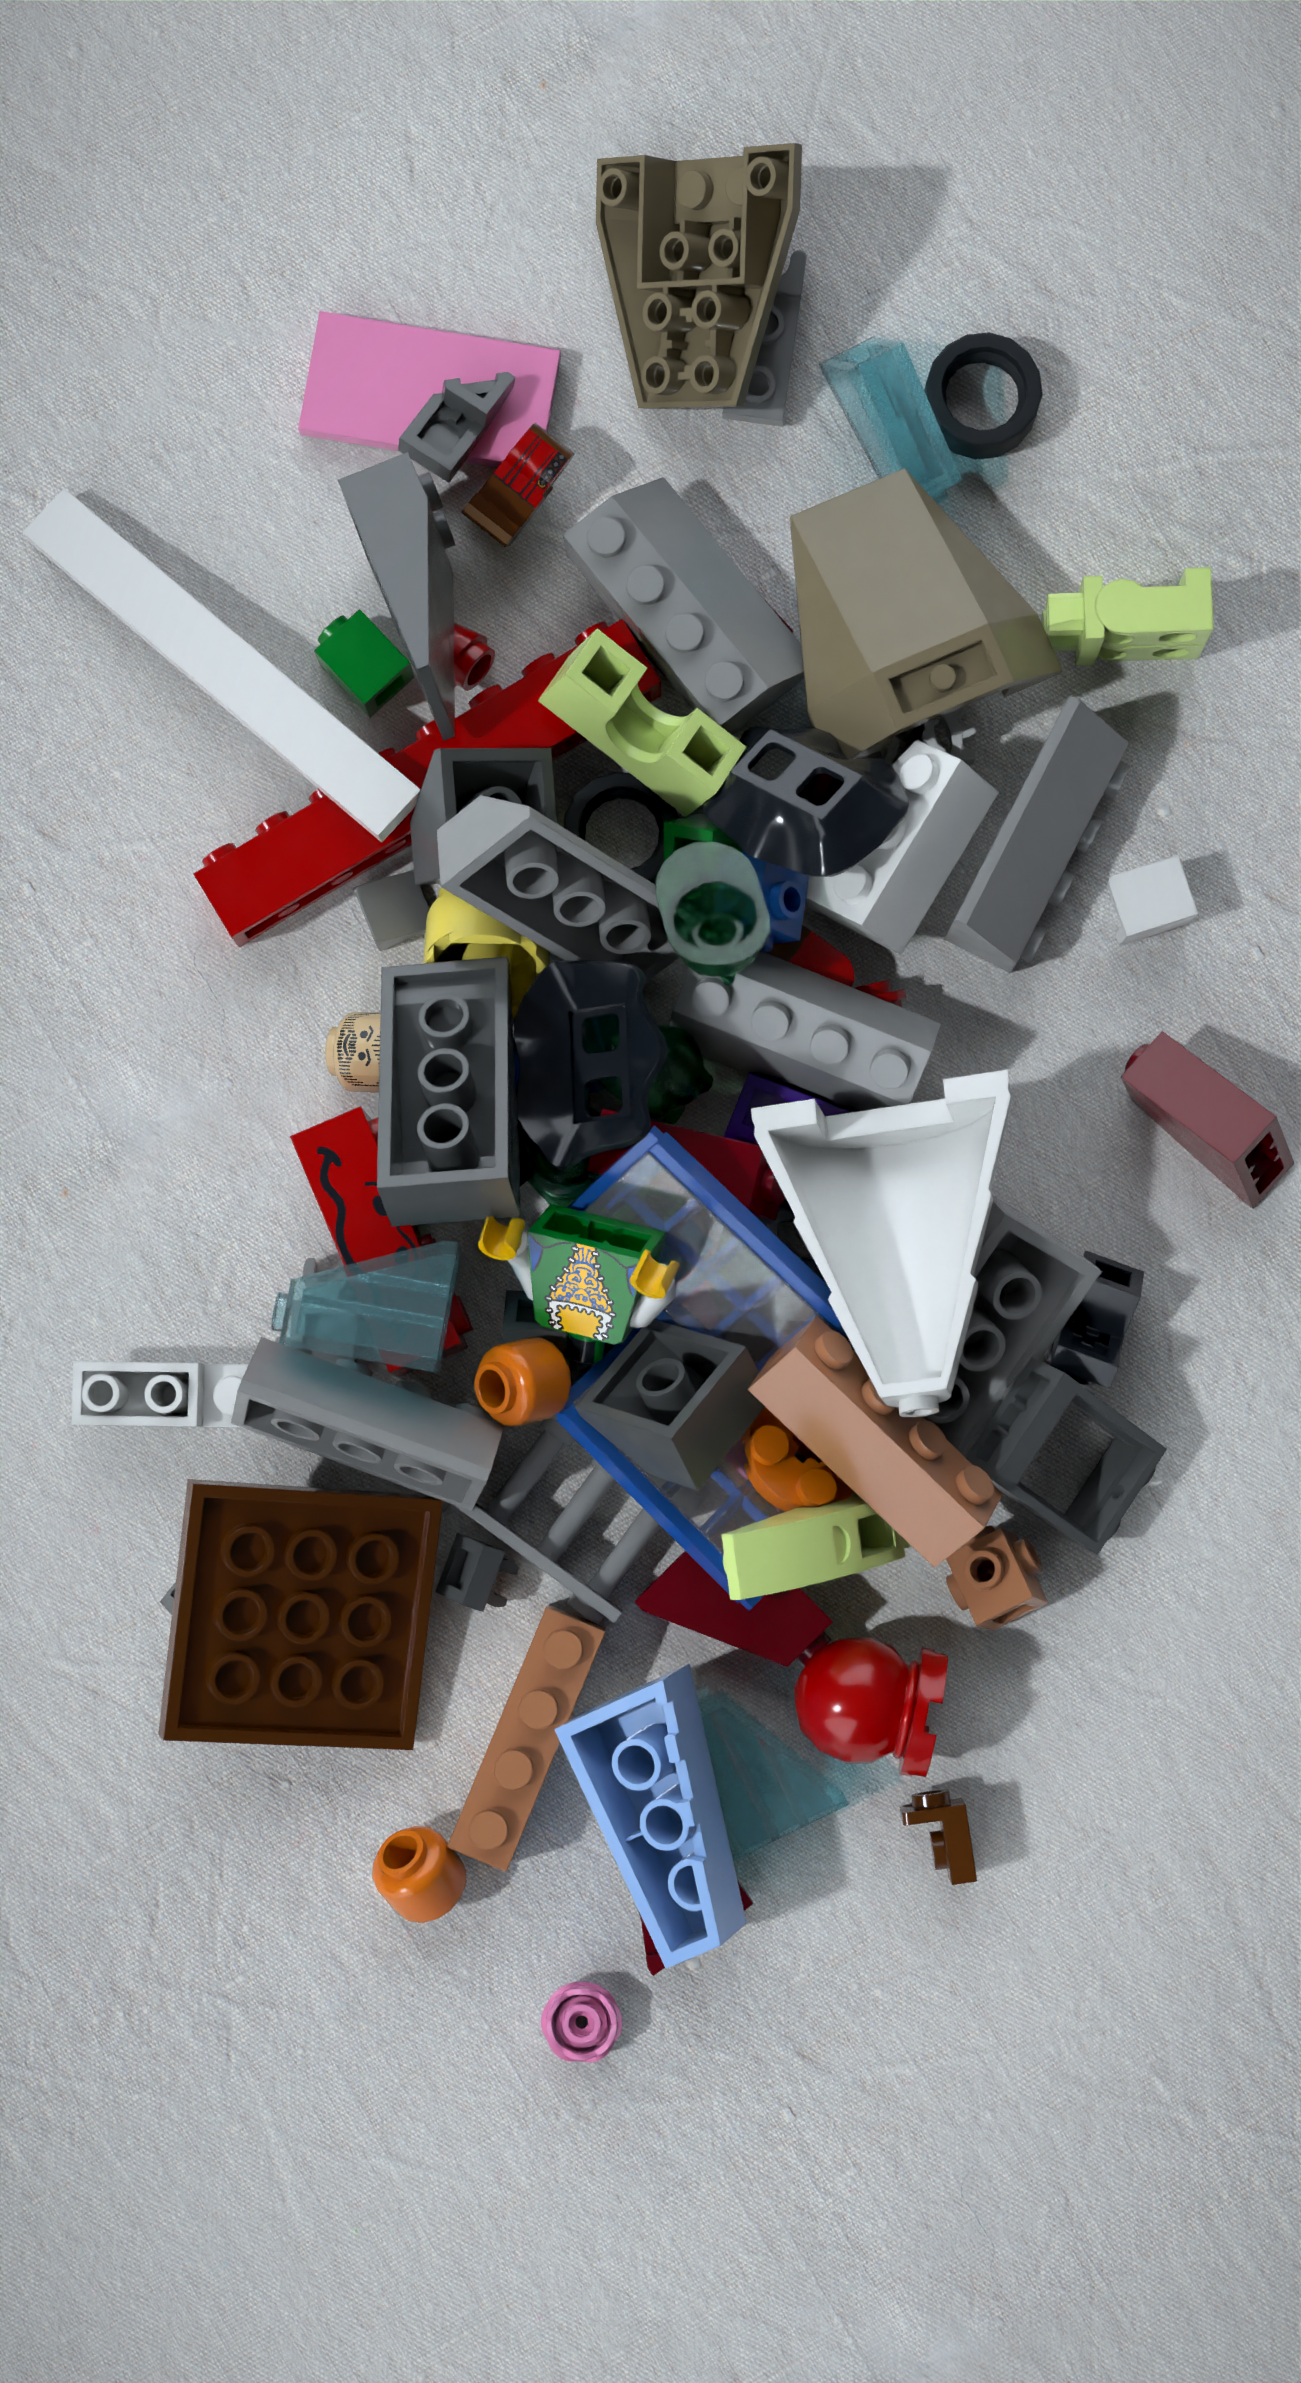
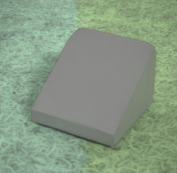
[353,870,429,951]

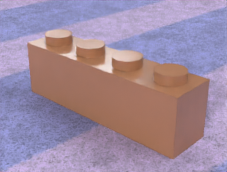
[747,1316,1003,1568]
[447,1604,607,1872]

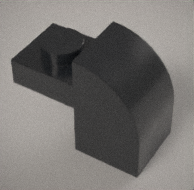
[1046,1250,1144,1389]

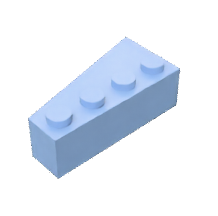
[554,1663,747,1969]

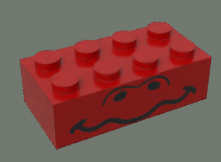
[290,1106,473,1377]

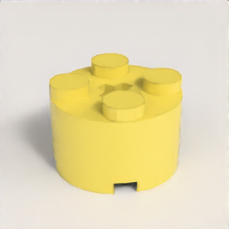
[423,887,550,1020]

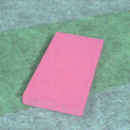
[298,311,561,467]

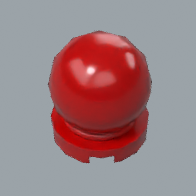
[794,1637,948,1777]

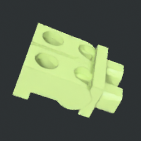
[1041,567,1214,666]

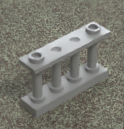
[414,1407,705,1625]

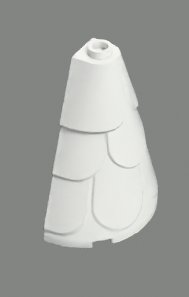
[751,1069,1011,1417]

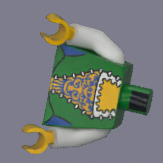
[478,1204,680,1364]

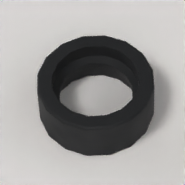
[923,332,1043,460]
[564,772,679,885]

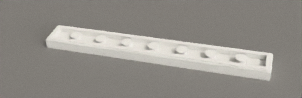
[22,488,421,843]

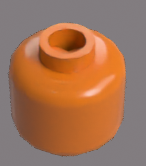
[474,1337,571,1426]
[372,1826,466,1923]

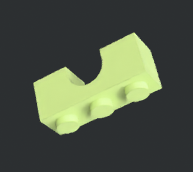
[538,629,746,817]

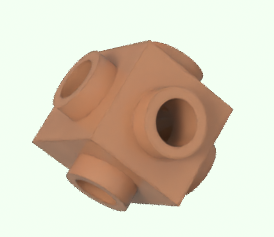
[946,1525,1049,1631]

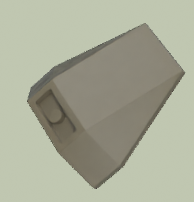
[596,143,802,409]
[790,468,1063,759]

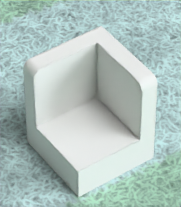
[1107,855,1198,946]

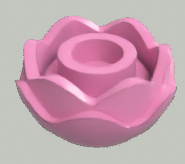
[541,1982,622,2063]

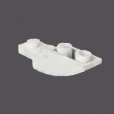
[71,1361,249,1428]

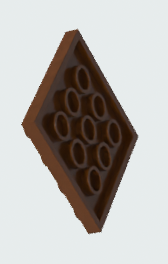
[158,1479,443,1750]

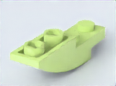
[721,1494,911,1600]

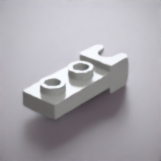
[722,250,807,427]

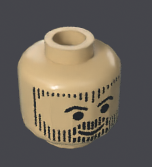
[325,1012,381,1093]

